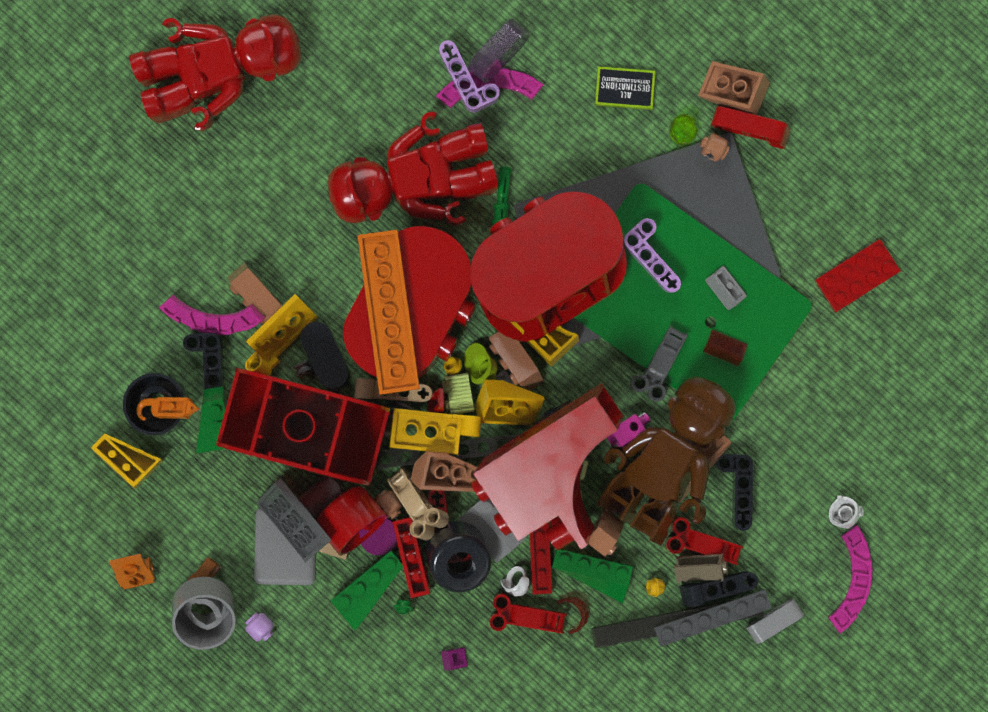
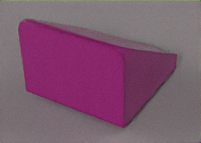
[441,647,468,670]

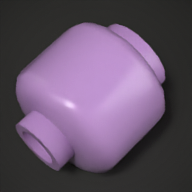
[245,612,274,642]

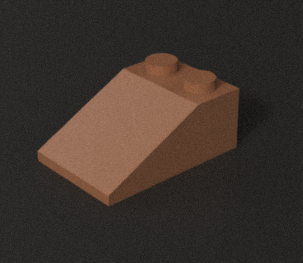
[698,61,770,115]

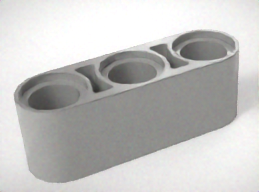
[746,598,804,644]

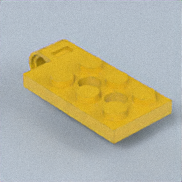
[245,294,318,376]
[389,408,482,455]

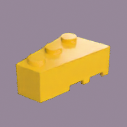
[511,322,579,367]
[91,434,163,490]

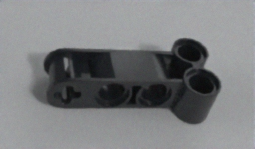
[679,571,758,607]

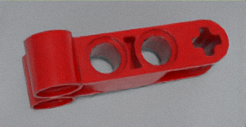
[665,517,744,565]
[489,593,568,634]

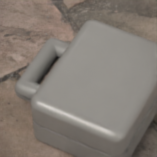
[254,508,316,585]

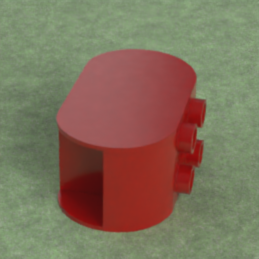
[470,192,627,342]
[343,226,476,378]
[215,368,390,486]

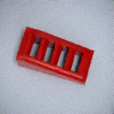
[427,388,444,413]

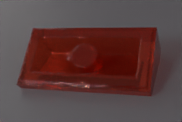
[703,330,748,366]

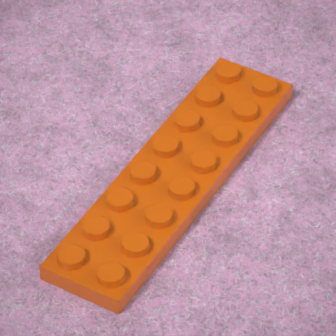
[357,230,420,395]

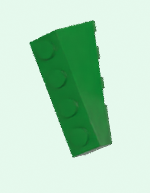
[551,549,633,604]

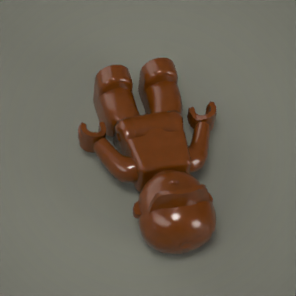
[597,376,736,545]

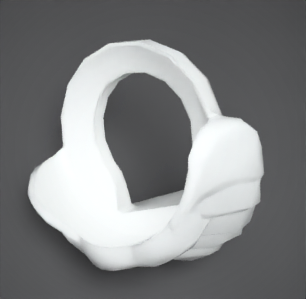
[500,566,529,596]

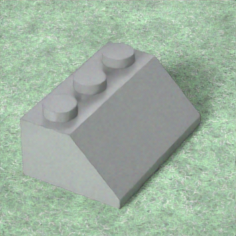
[459,499,526,563]

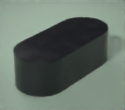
[301,322,349,389]

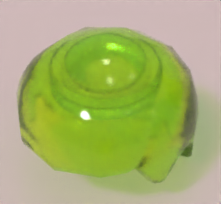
[668,114,698,145]

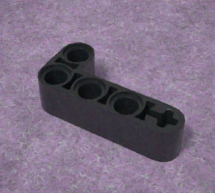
[183,333,225,392]
[714,454,753,531]

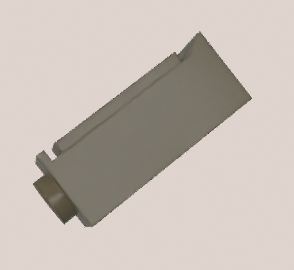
[674,554,728,584]

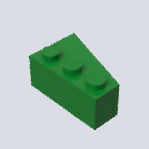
[196,386,227,454]

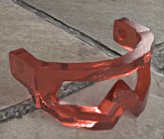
[557,596,589,635]

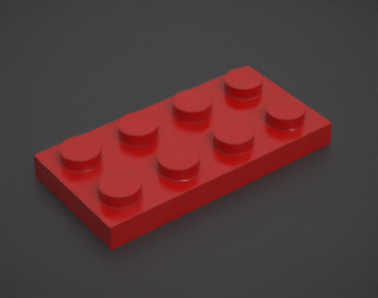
[814,239,900,313]

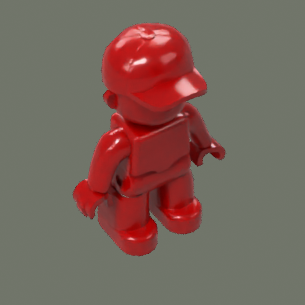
[129,14,301,131]
[327,112,498,226]

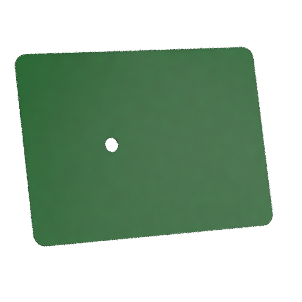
[574,184,812,422]

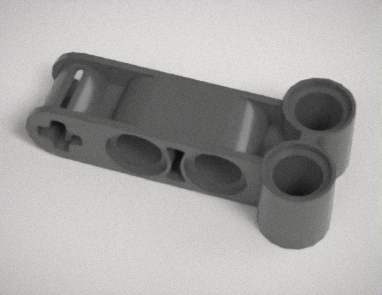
[630,325,688,401]

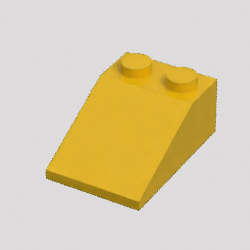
[475,379,545,426]

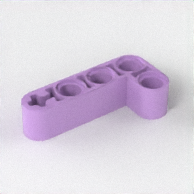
[439,40,500,113]
[623,218,681,293]

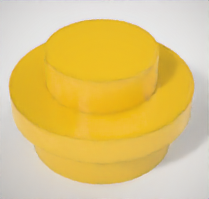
[444,357,462,376]

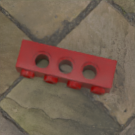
[392,517,432,598]

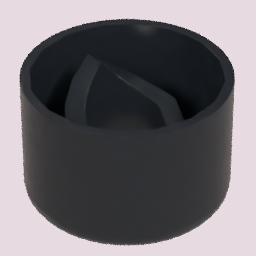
[123,373,189,436]
[425,521,491,593]

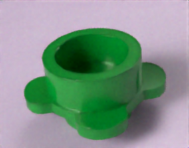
[394,600,413,615]

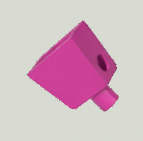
[607,412,651,449]

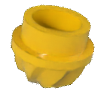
[646,577,666,597]

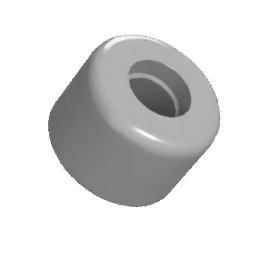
[172,577,236,650]

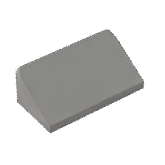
[705,265,747,310]

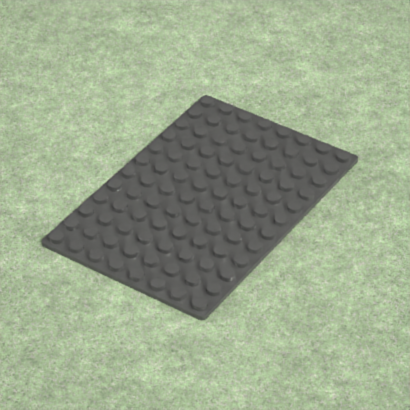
[514,133,780,347]

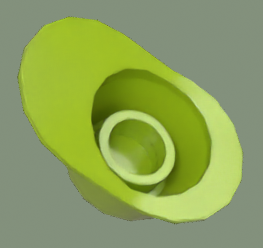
[464,343,498,385]

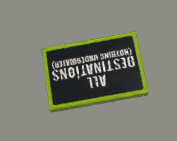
[595,66,655,110]

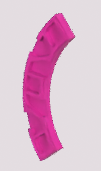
[436,68,544,109]
[159,295,265,335]
[828,525,872,634]

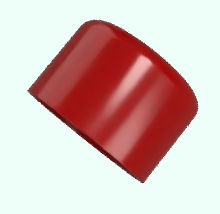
[316,486,387,556]

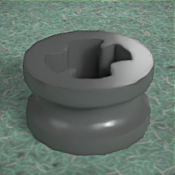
[293,360,313,376]

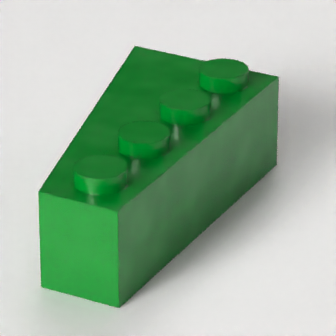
[331,550,403,631]

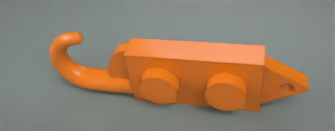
[136,397,200,421]

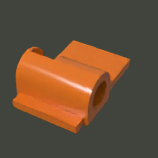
[110,554,155,589]

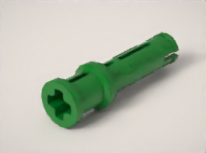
[491,167,512,225]

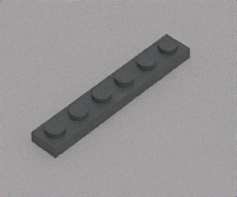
[654,589,772,647]

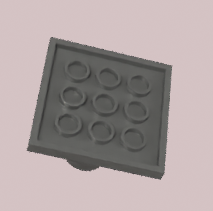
[256,476,343,562]

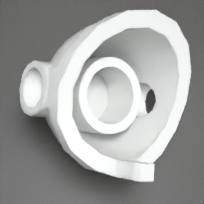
[829,495,864,529]

